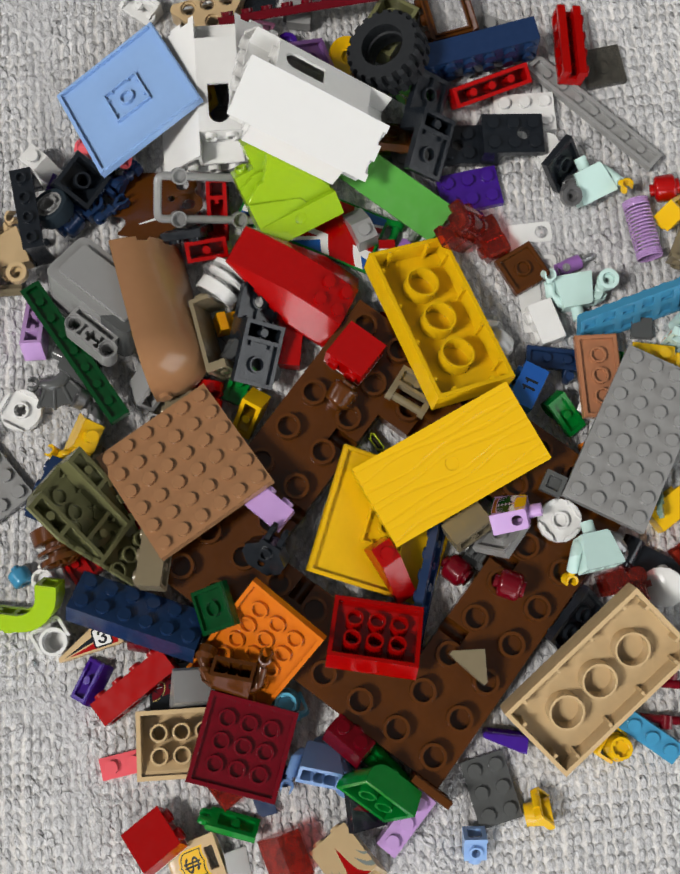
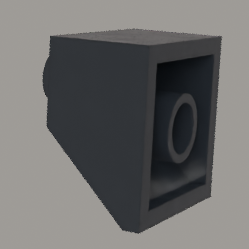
[49,150,112,210]

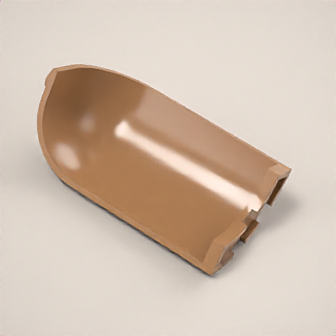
[108,236,206,402]

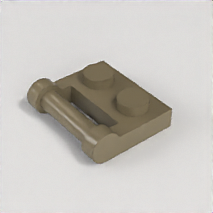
[384,365,430,420]

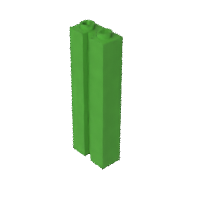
[338,154,457,240]

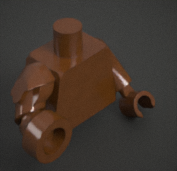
[195,643,273,699]

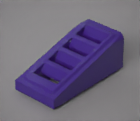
[482,727,528,754]

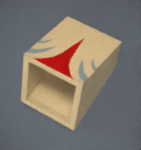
[309,822,388,874]

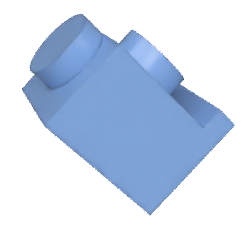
[462,826,488,865]

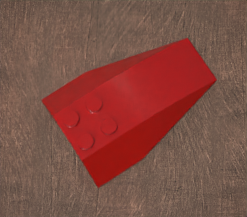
[225,226,359,347]

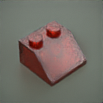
[257,824,315,874]

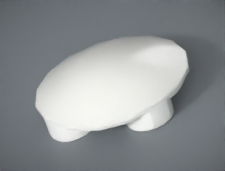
[641,564,680,607]

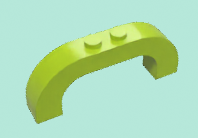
[0,577,65,633]

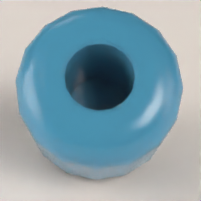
[8,565,33,589]

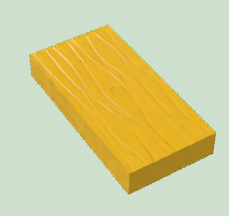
[364,236,515,410]
[352,381,552,548]

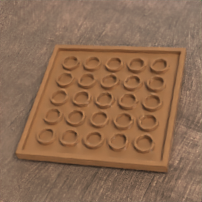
[96,383,275,561]

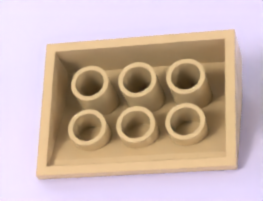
[135,707,206,782]

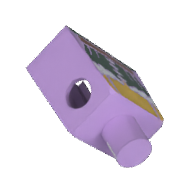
[489,495,543,536]

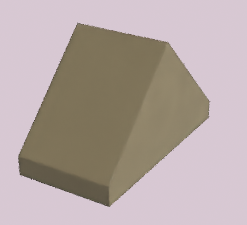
[448,649,488,685]

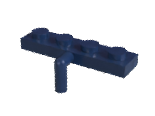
[525,345,577,385]

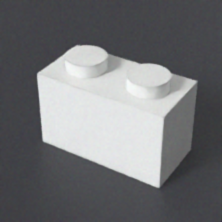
[523,297,566,347]

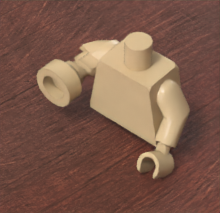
[0,211,35,284]

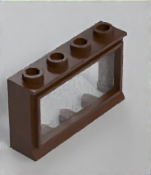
[414,0,479,43]

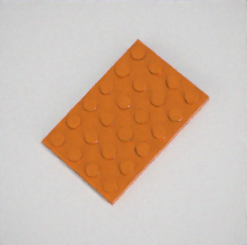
[186,577,327,705]

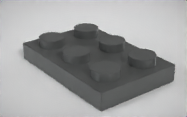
[459,749,523,829]

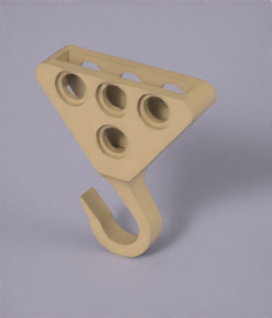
[170,0,245,26]

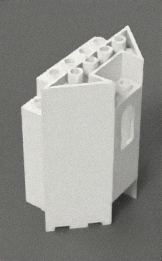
[162,13,278,173]
[227,26,392,185]

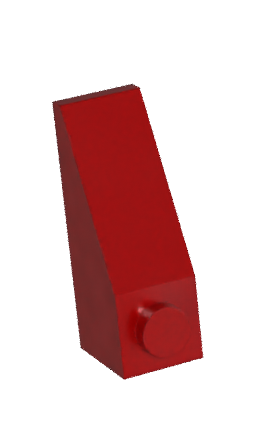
[205,181,229,241]
[364,537,415,604]

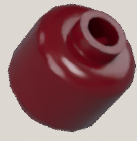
[440,554,474,586]
[492,569,527,601]

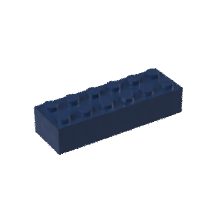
[424,16,540,82]
[66,571,203,663]

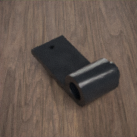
[619,534,680,574]

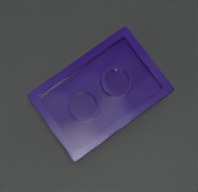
[435,165,504,216]

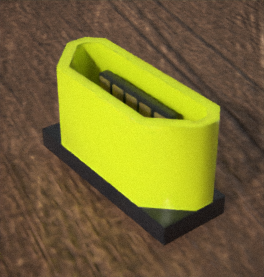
[367,433,385,454]

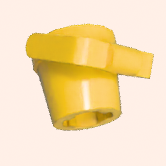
[593,728,633,764]
[523,787,555,830]

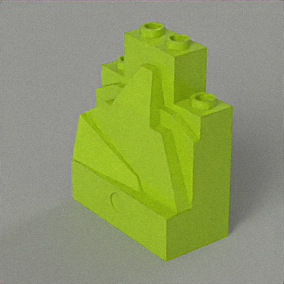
[230,139,344,242]

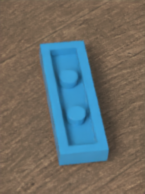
[618,711,680,764]

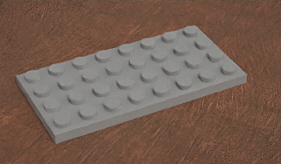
[561,344,680,535]

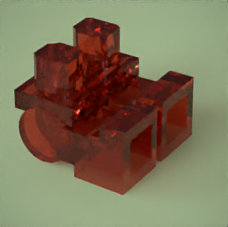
[434,199,488,254]
[594,566,652,600]

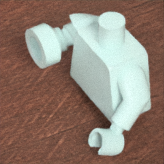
[540,268,619,322]

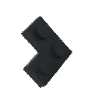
[160,224,213,245]

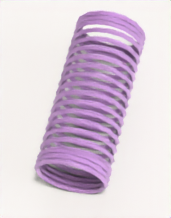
[622,195,663,263]

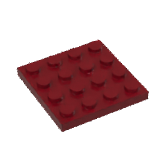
[185,689,299,805]

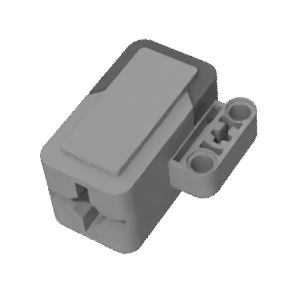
[47,237,136,367]

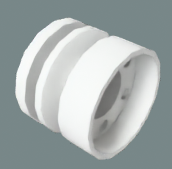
[195,257,242,312]

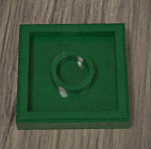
[190,580,240,637]

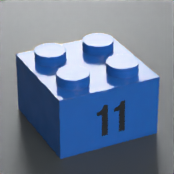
[509,360,549,415]

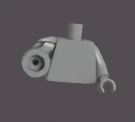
[130,362,161,420]

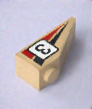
[59,629,128,663]

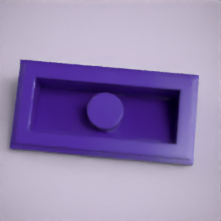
[70,656,114,707]

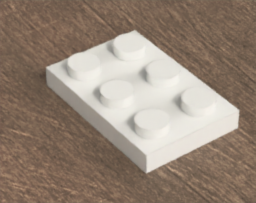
[492,92,557,135]

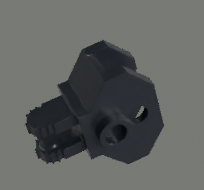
[242,522,291,576]

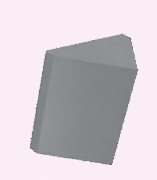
[169,667,213,709]

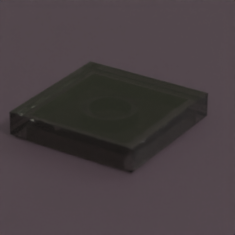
[584,44,627,91]

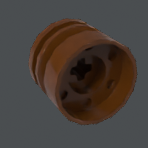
[30,526,84,570]

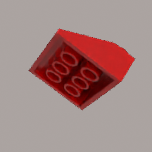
[325,594,424,680]

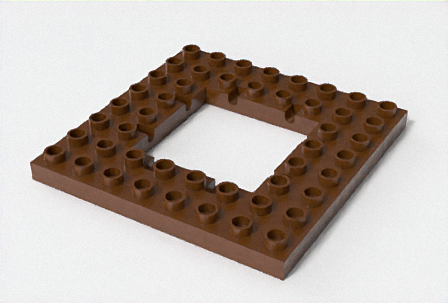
[168,300,621,789]

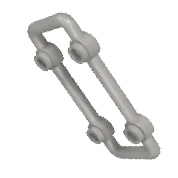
[153,167,254,229]

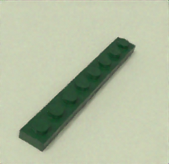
[20,280,130,426]

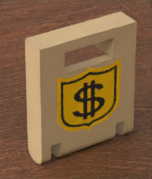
[168,831,228,874]

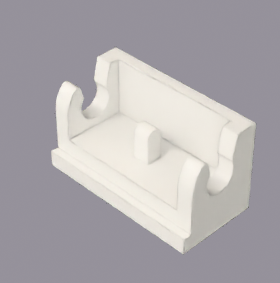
[119,0,164,26]

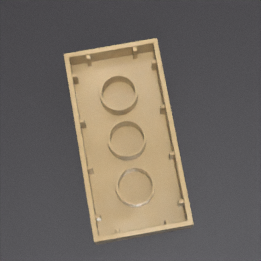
[500,582,680,777]

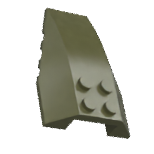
[26,446,141,586]

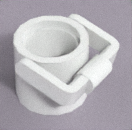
[29,615,73,656]

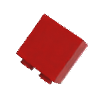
[324,320,387,386]
[121,806,189,874]

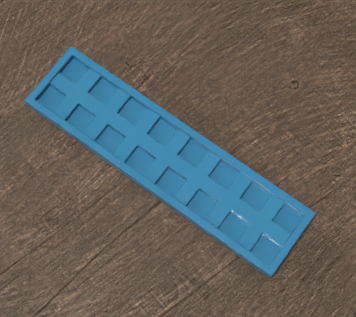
[576,277,680,335]

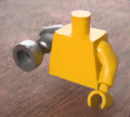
[45,388,105,459]

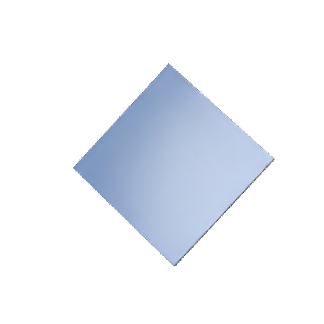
[57,22,204,178]

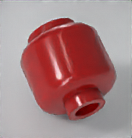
[649,174,680,203]

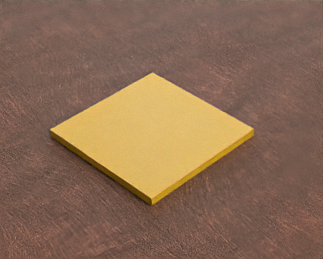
[306,444,455,604]

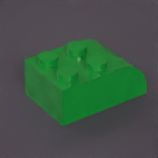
[336,764,422,823]

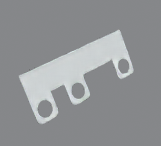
[508,221,567,333]

